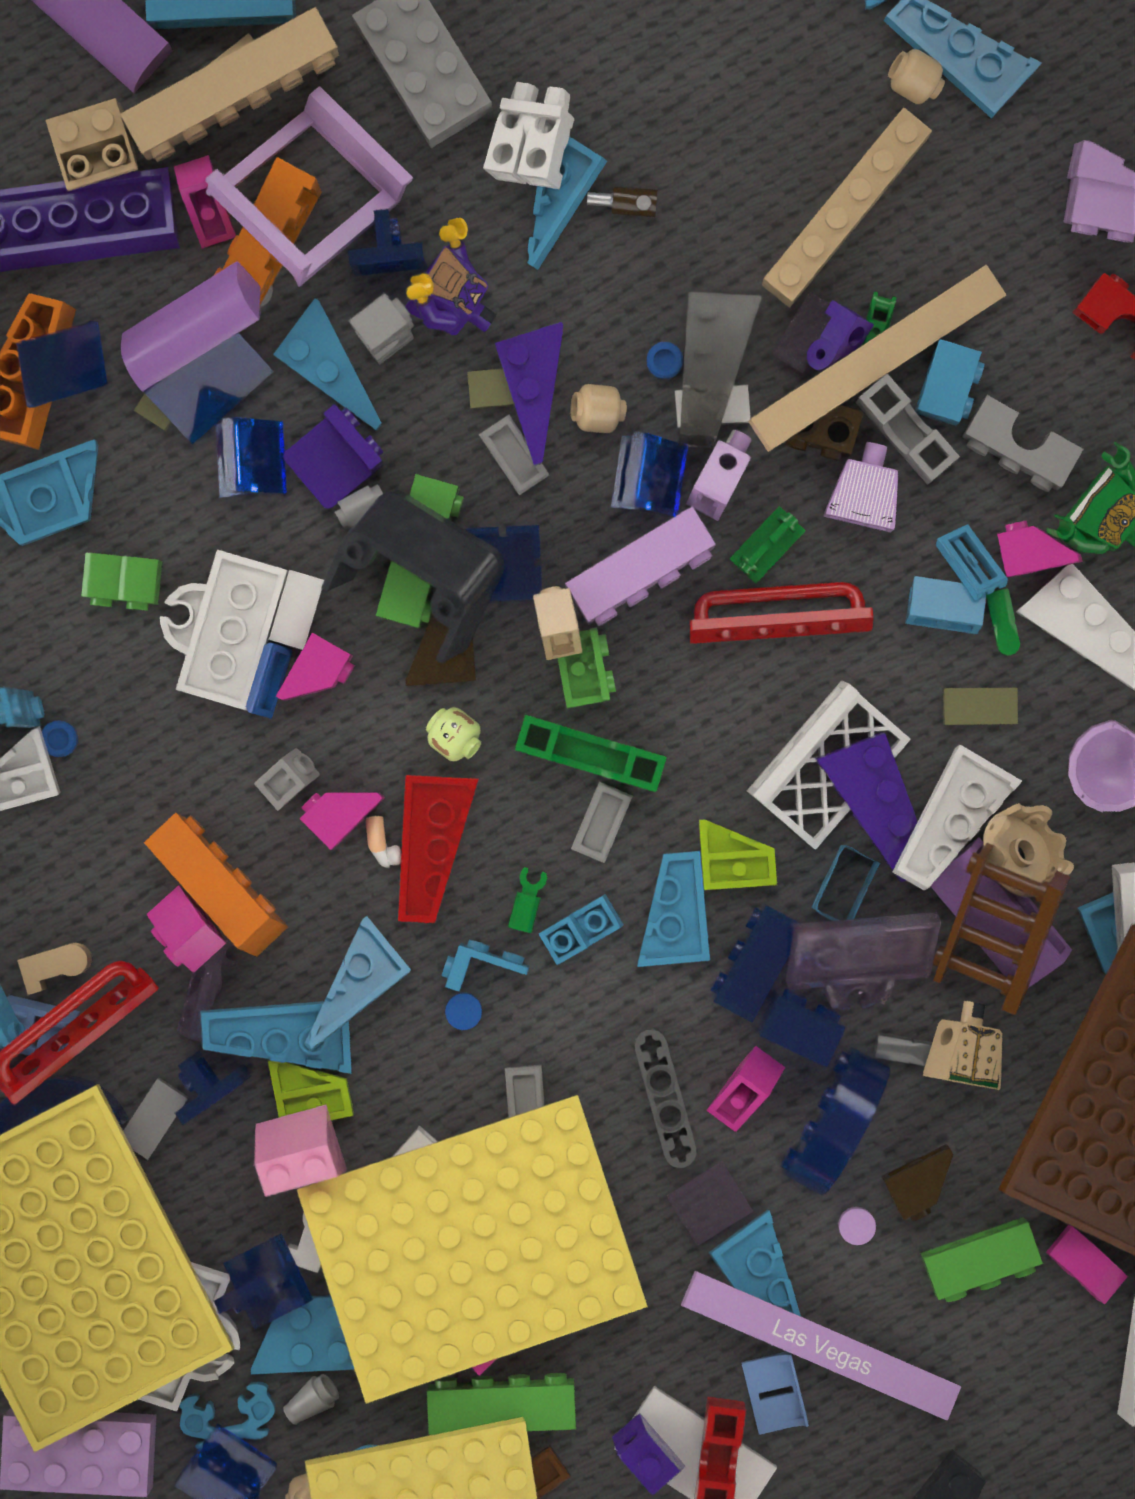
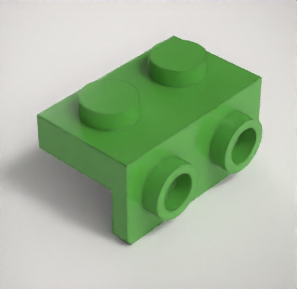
[558,627,616,708]

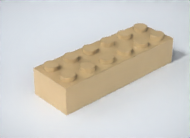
[120,7,339,162]

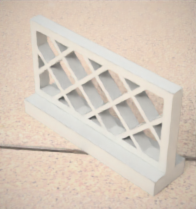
[747,681,911,850]

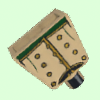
[923,1001,1002,1090]

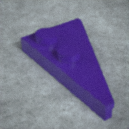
[495,322,564,466]

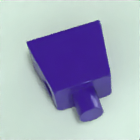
[612,1413,685,1495]

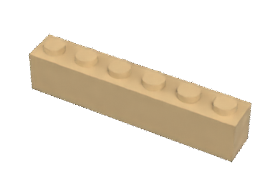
[762,107,932,308]

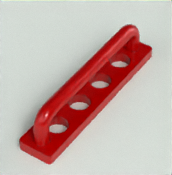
[689,582,874,644]
[0,961,159,1104]

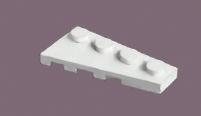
[1016,564,1135,691]
[893,745,1022,890]

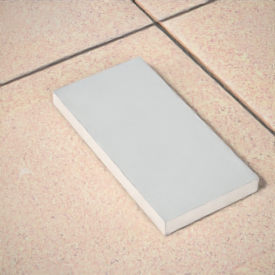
[614,1386,777,1499]

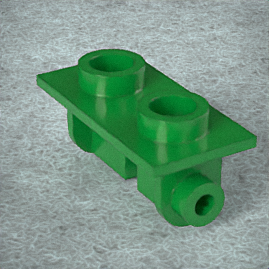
[730,506,806,584]

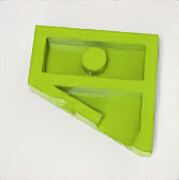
[699,819,777,890]
[268,1060,354,1120]

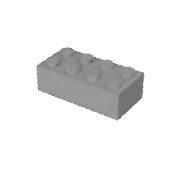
[352,0,493,148]

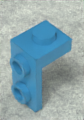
[442,939,529,991]

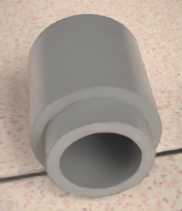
[335,484,383,531]

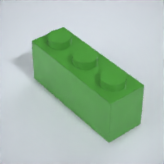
[920,1217,1043,1302]

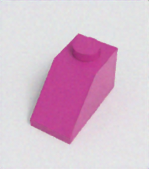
[174,155,236,248]
[997,521,1083,577]
[276,633,355,701]
[300,792,385,850]
[706,1046,785,1132]

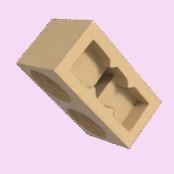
[533,587,582,660]

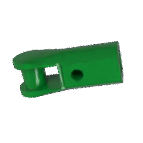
[861,291,897,346]
[986,588,1020,656]

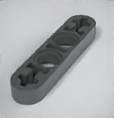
[634,1028,697,1168]

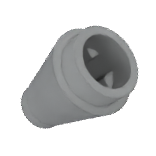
[283,1374,339,1425]

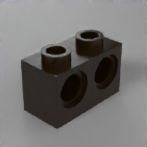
[785,405,863,461]

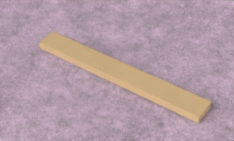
[748,264,1006,452]

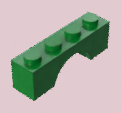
[515,715,667,792]

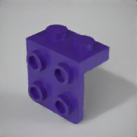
[283,404,384,509]

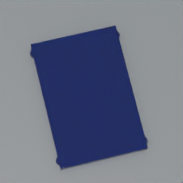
[17,321,108,408]

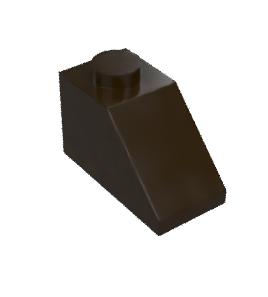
[881,1144,953,1221]

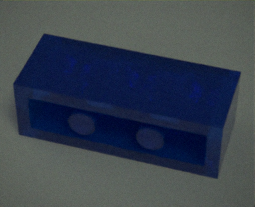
[710,904,805,1023]

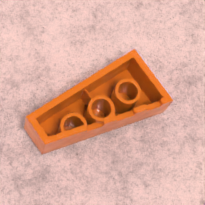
[0,293,76,450]
[144,813,288,957]

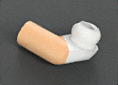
[365,816,401,868]

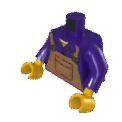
[405,218,497,335]

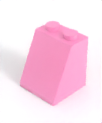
[255,1105,347,1196]

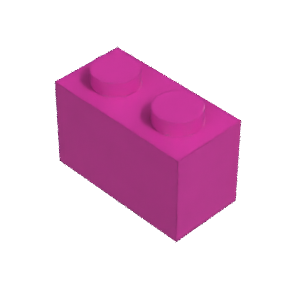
[147,885,226,973]

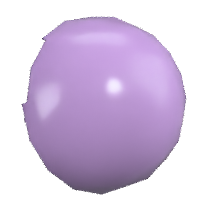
[1068,720,1135,812]

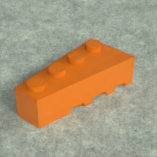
[214,157,322,305]

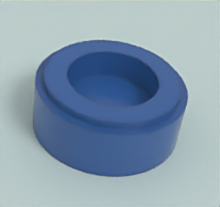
[647,342,683,380]
[42,721,78,757]
[445,993,482,1030]

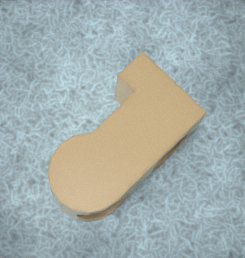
[17,943,92,995]

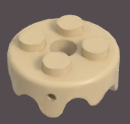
[983,803,1074,898]

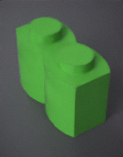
[81,553,162,611]

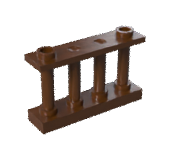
[932,842,1070,1015]

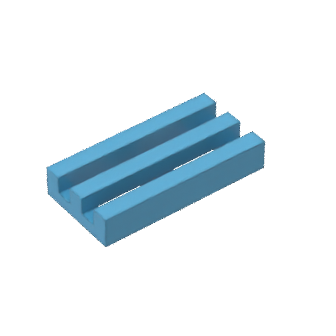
[936,524,1008,601]

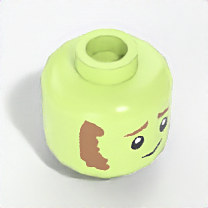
[426,707,481,761]

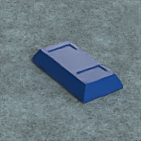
[245,642,292,719]

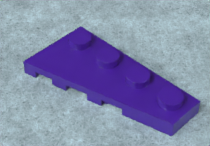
[815,732,918,882]

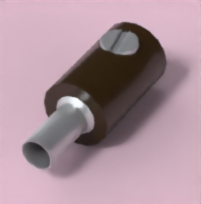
[587,187,657,217]

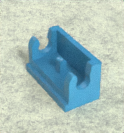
[905,576,987,634]

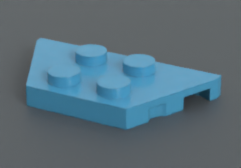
[0,439,98,546]
[251,1295,355,1374]

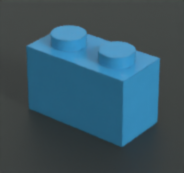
[915,339,985,426]

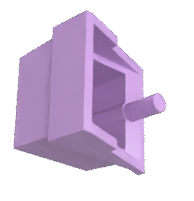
[1064,141,1135,243]

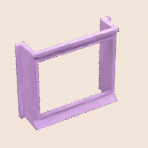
[205,86,413,287]

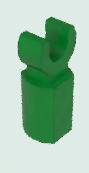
[508,867,547,933]

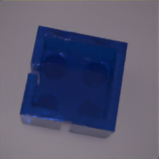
[465,525,543,603]
[756,988,846,1067]

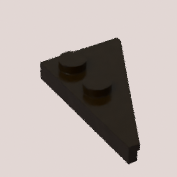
[405,614,476,686]

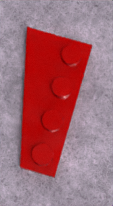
[398,775,479,923]

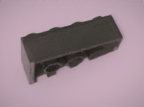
[678,292,762,448]

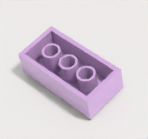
[565,506,716,627]
[0,1408,156,1497]

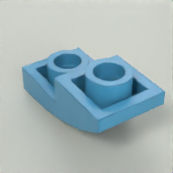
[539,894,624,965]

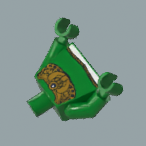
[1046,442,1135,554]

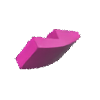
[1046,1225,1128,1304]

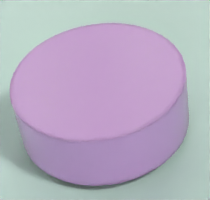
[838,1207,876,1245]

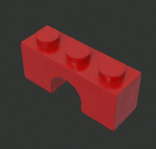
[1072,273,1135,360]
[694,1397,746,1499]

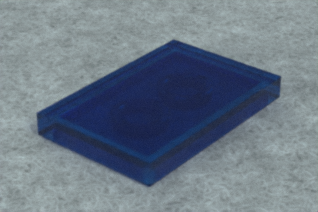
[144,332,274,445]

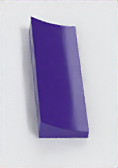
[0,167,180,272]

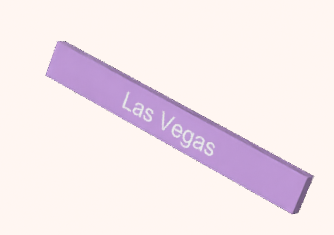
[681,1271,961,1421]

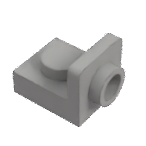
[254,748,320,811]

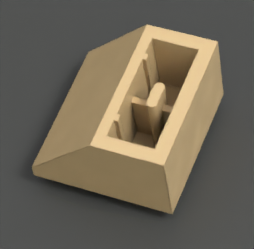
[46,98,138,191]

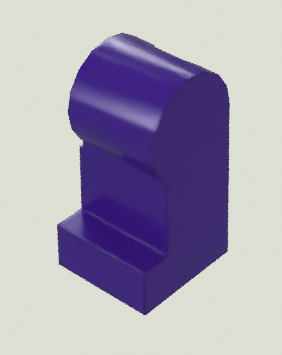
[807,300,874,372]

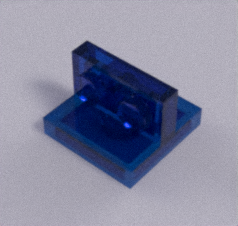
[348,209,427,277]
[215,417,287,498]
[611,431,688,517]
[175,1051,252,1125]
[214,1233,313,1330]
[174,1423,277,1499]

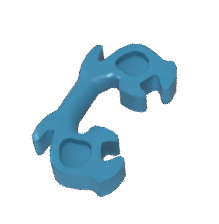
[179,1382,276,1450]

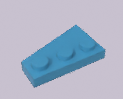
[637,851,710,967]
[708,1210,801,1317]

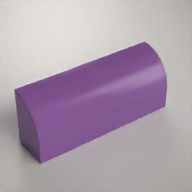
[31,0,173,93]
[121,261,260,392]
[931,837,1072,988]

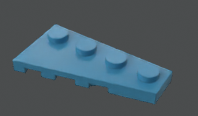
[200,1001,352,1074]

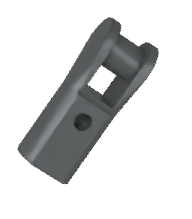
[874,1033,932,1066]

